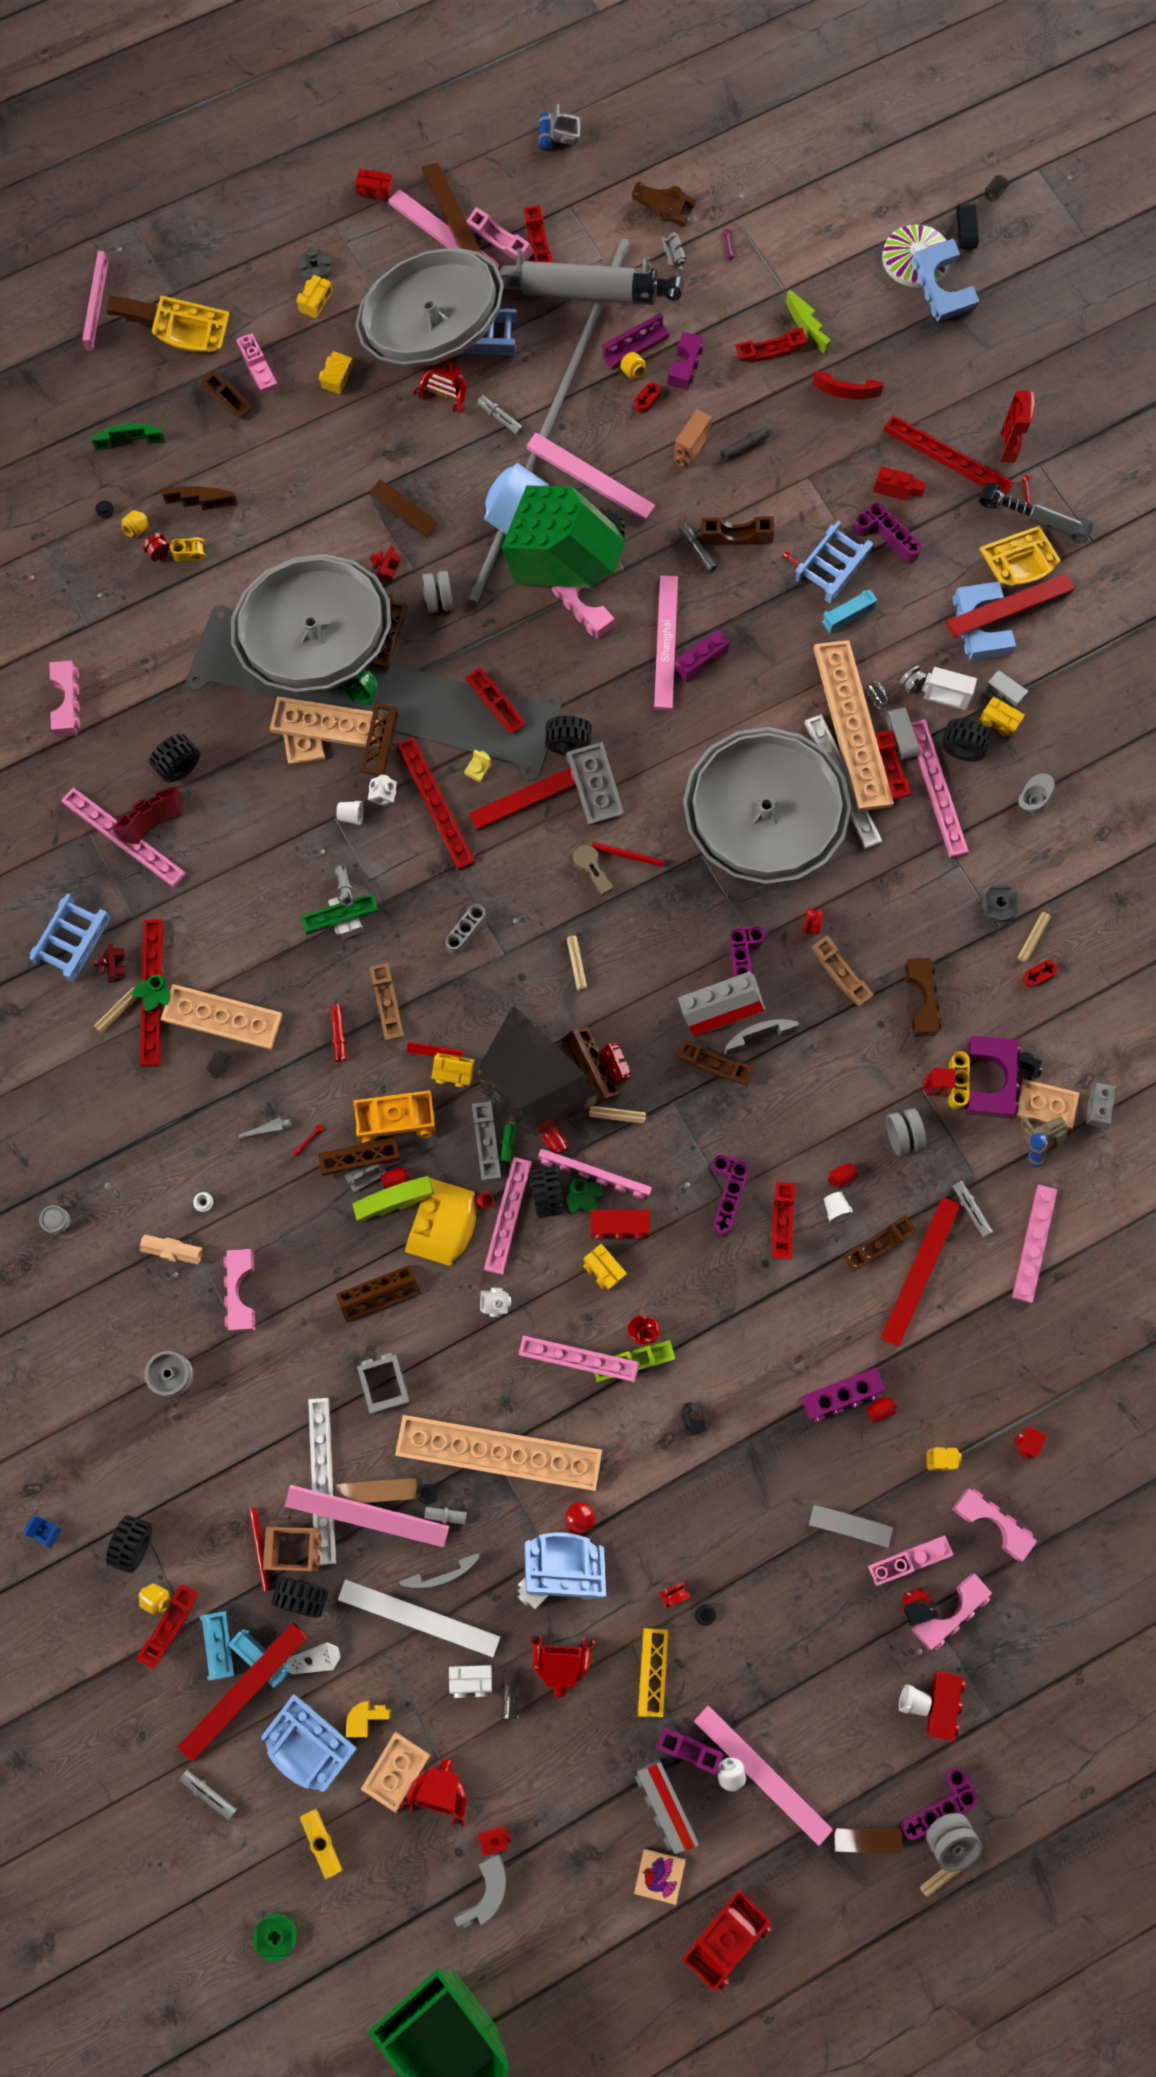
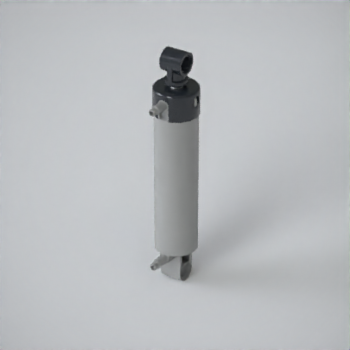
[499,248,684,305]

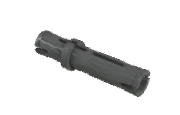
[720,426,771,461]
[679,523,718,573]

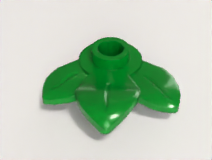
[132,975,171,1011]
[567,1177,604,1213]

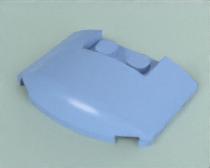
[484,463,550,535]
[524,1532,606,1599]
[261,1694,357,1792]

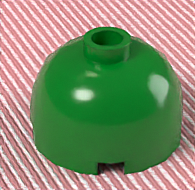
[341,669,378,705]

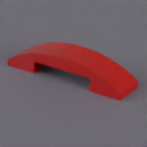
[523,205,553,263]
[735,327,807,362]
[813,371,884,400]
[875,730,911,799]
[771,1182,795,1260]
[136,1583,199,1670]

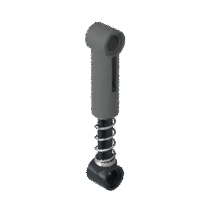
[979,483,1093,544]

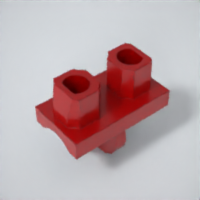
[370,545,402,582]

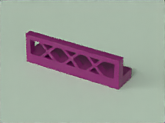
[602,312,669,370]

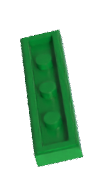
[300,893,379,935]

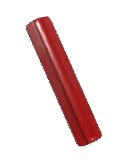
[406,1042,463,1058]

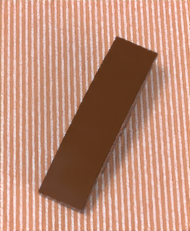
[106,296,158,328]
[369,480,438,538]
[161,486,238,510]

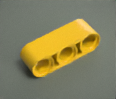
[948,1051,970,1110]

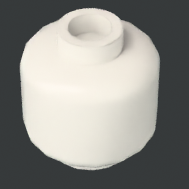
[717,1758,746,1791]

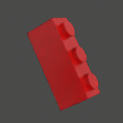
[590,1210,650,1240]
[925,1670,965,1741]

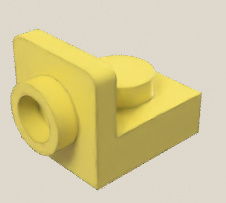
[464,750,491,783]

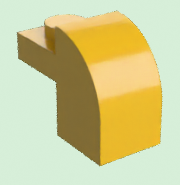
[346,1700,391,1737]

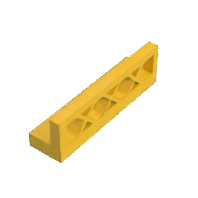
[638,1628,668,1717]

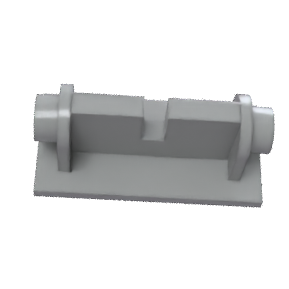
[661,233,686,271]
[344,1164,387,1192]

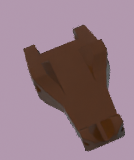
[632,181,696,227]

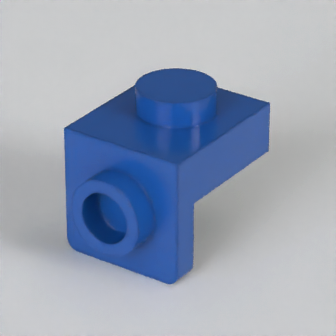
[23,1515,62,1548]

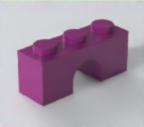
[668,331,704,390]
[675,629,730,682]
[655,1726,723,1775]

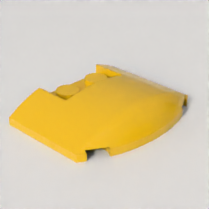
[152,295,230,353]
[979,526,1060,586]
[405,1178,477,1266]

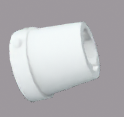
[337,801,364,825]
[824,1192,854,1223]
[899,1684,932,1716]

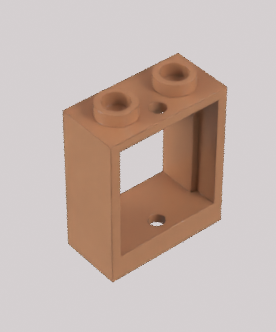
[673,409,712,469]
[263,1527,322,1571]

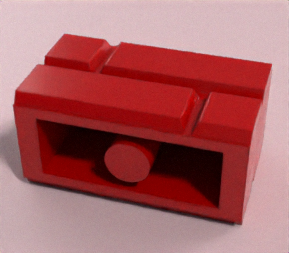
[355,168,394,200]
[922,1067,956,1097]

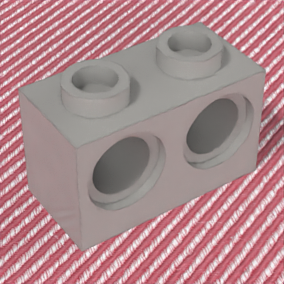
[1085,1083,1116,1129]

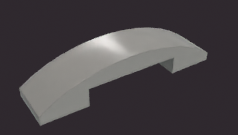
[724,1019,799,1055]
[472,1101,501,1181]
[809,1505,893,1548]
[399,1553,480,1588]

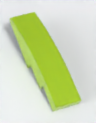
[786,290,831,355]
[352,1176,434,1223]
[594,1340,676,1383]

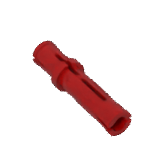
[329,1004,347,1062]

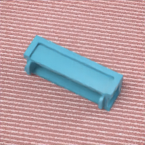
[822,589,878,633]
[200,1611,234,1680]
[228,1629,290,1688]

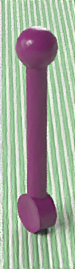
[723,229,734,260]

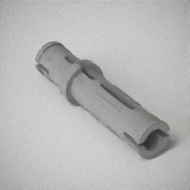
[477,395,524,436]
[335,865,353,907]
[952,1181,994,1238]
[179,1769,237,1821]

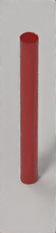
[591,842,664,867]
[249,1507,271,1592]

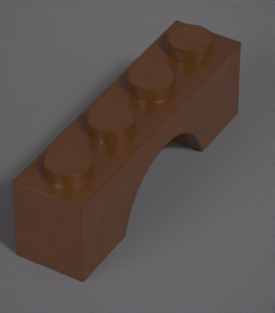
[701,516,774,545]
[905,957,941,1037]

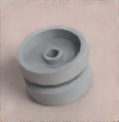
[422,571,454,614]
[886,1108,927,1156]
[144,1351,194,1398]
[926,1813,982,1872]

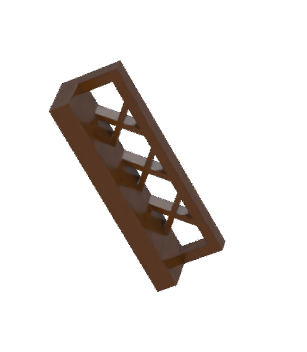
[369,593,407,669]
[360,703,398,777]
[561,1027,621,1106]
[318,1137,400,1176]
[336,1265,421,1322]

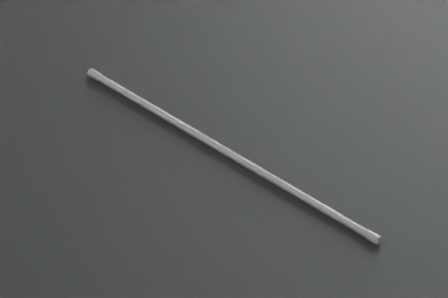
[467,239,631,605]

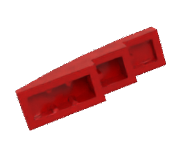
[465,667,526,734]

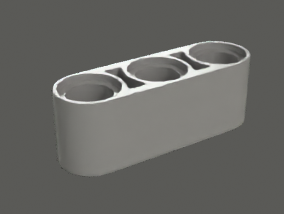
[886,707,919,760]
[445,904,486,955]

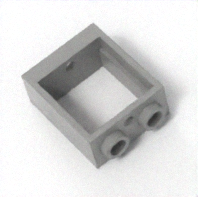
[357,1353,410,1415]

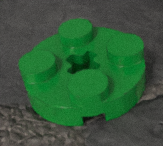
[253,1913,297,1962]

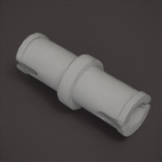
[424,1506,467,1525]

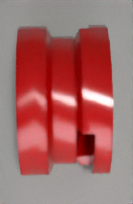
[143,533,171,562]
[803,908,822,936]
[658,1581,691,1609]

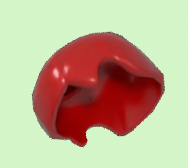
[628,1315,660,1346]
[564,1502,596,1536]

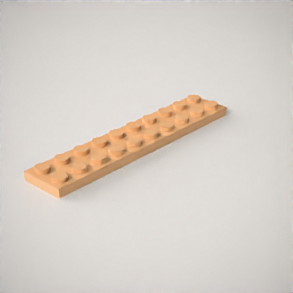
[813,640,894,811]
[395,1415,602,1491]

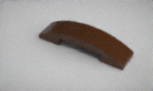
[677,1039,755,1086]
[842,1215,917,1273]

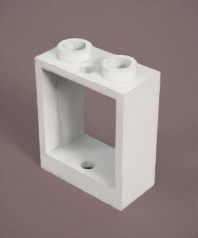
[922,667,977,710]

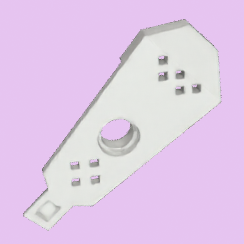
[283,1642,340,1674]

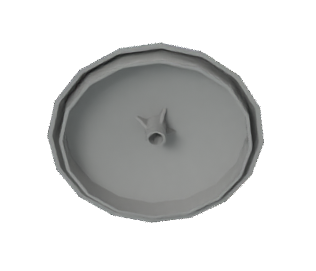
[355,247,504,368]
[231,554,391,693]
[683,727,851,884]

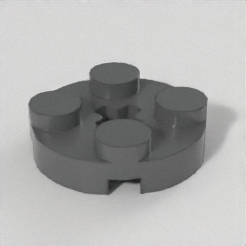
[297,247,332,281]
[981,884,1020,922]

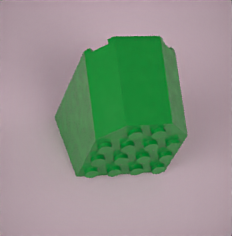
[501,485,625,588]
[367,1968,509,2077]

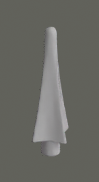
[239,1117,291,1139]

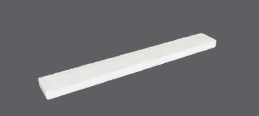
[804,714,882,850]
[308,1398,336,1565]
[338,1580,500,1657]

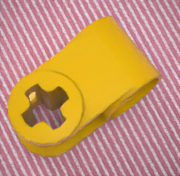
[170,537,206,562]

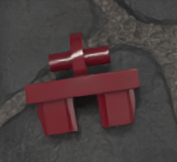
[93,944,126,983]

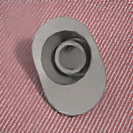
[1018,773,1055,815]

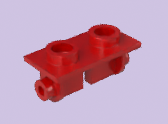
[601,1043,631,1084]

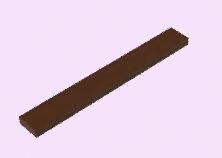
[422,163,483,255]

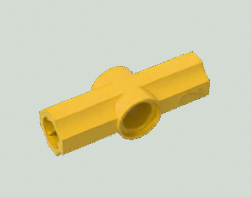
[299,1808,343,1879]

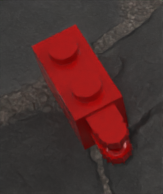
[873,466,926,501]

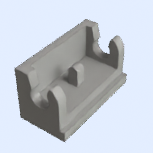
[982,670,1028,709]

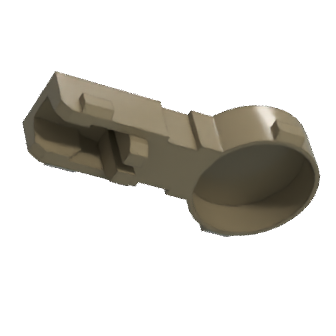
[572,845,614,897]

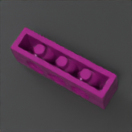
[800,1367,885,1422]

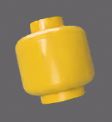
[620,352,646,379]
[121,510,149,538]
[138,1584,171,1615]

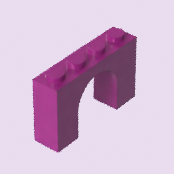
[965,1036,1021,1119]

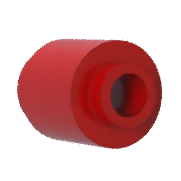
[541,1126,569,1155]
[827,1163,858,1189]
[380,1167,411,1189]
[865,1396,897,1423]

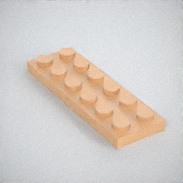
[270,696,386,750]
[161,984,283,1050]

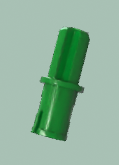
[499,1124,516,1163]

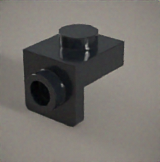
[1017,1052,1043,1081]

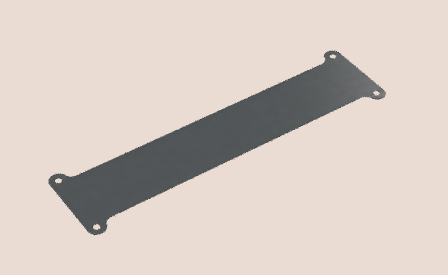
[186,605,562,780]

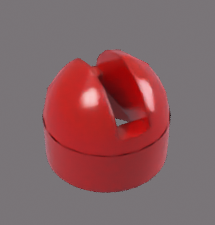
[476,1193,494,1208]

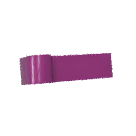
[854,503,922,563]
[728,926,765,977]
[711,1155,749,1237]
[899,1767,978,1840]

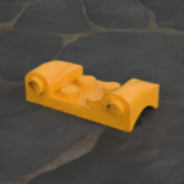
[353,1090,436,1144]

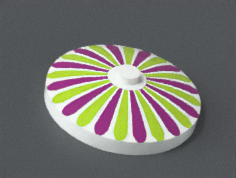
[882,225,950,287]

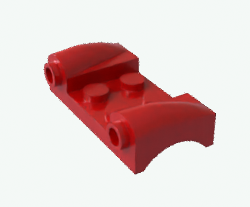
[1001,390,1036,463]
[681,1890,772,1992]

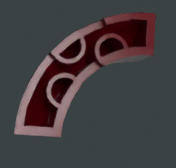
[113,786,183,844]

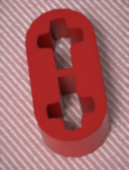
[634,382,660,413]
[1022,960,1057,988]

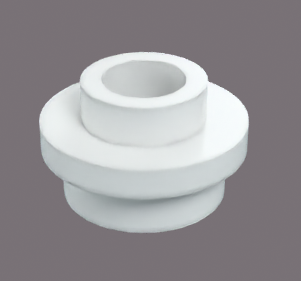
[193,1192,213,1212]

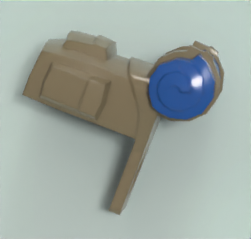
[1021,1116,1068,1168]

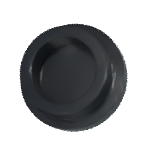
[95,500,114,518]
[417,1484,437,1505]
[695,1604,716,1626]

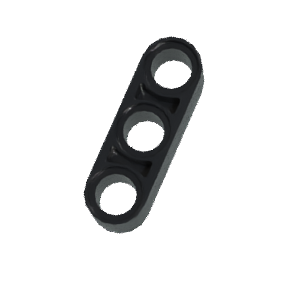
[956,203,979,249]

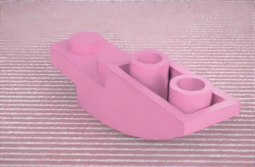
[236,333,278,395]
[868,1535,953,1586]

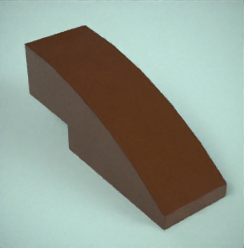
[200,370,252,419]
[834,1827,903,1853]

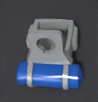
[538,104,580,150]

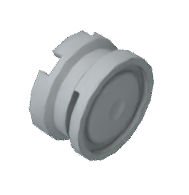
[899,665,927,694]
[39,1205,71,1235]

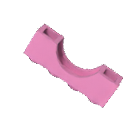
[466,207,534,262]
[552,586,615,639]
[50,661,80,737]
[224,1249,255,1333]
[952,1489,1037,1562]
[911,1574,992,1650]

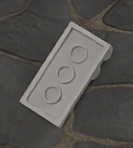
[566,742,624,824]

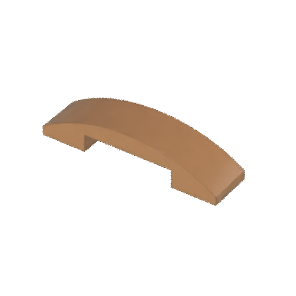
[812,936,874,1007]
[369,963,404,1041]
[335,1478,418,1503]

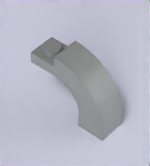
[454,1852,506,1927]

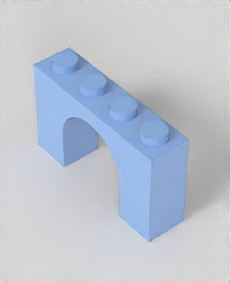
[912,239,979,322]
[952,582,1016,661]

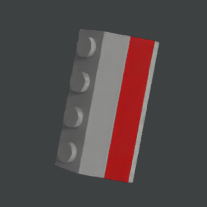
[678,972,766,1037]
[635,1758,699,1854]

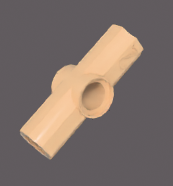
[139,1235,202,1265]

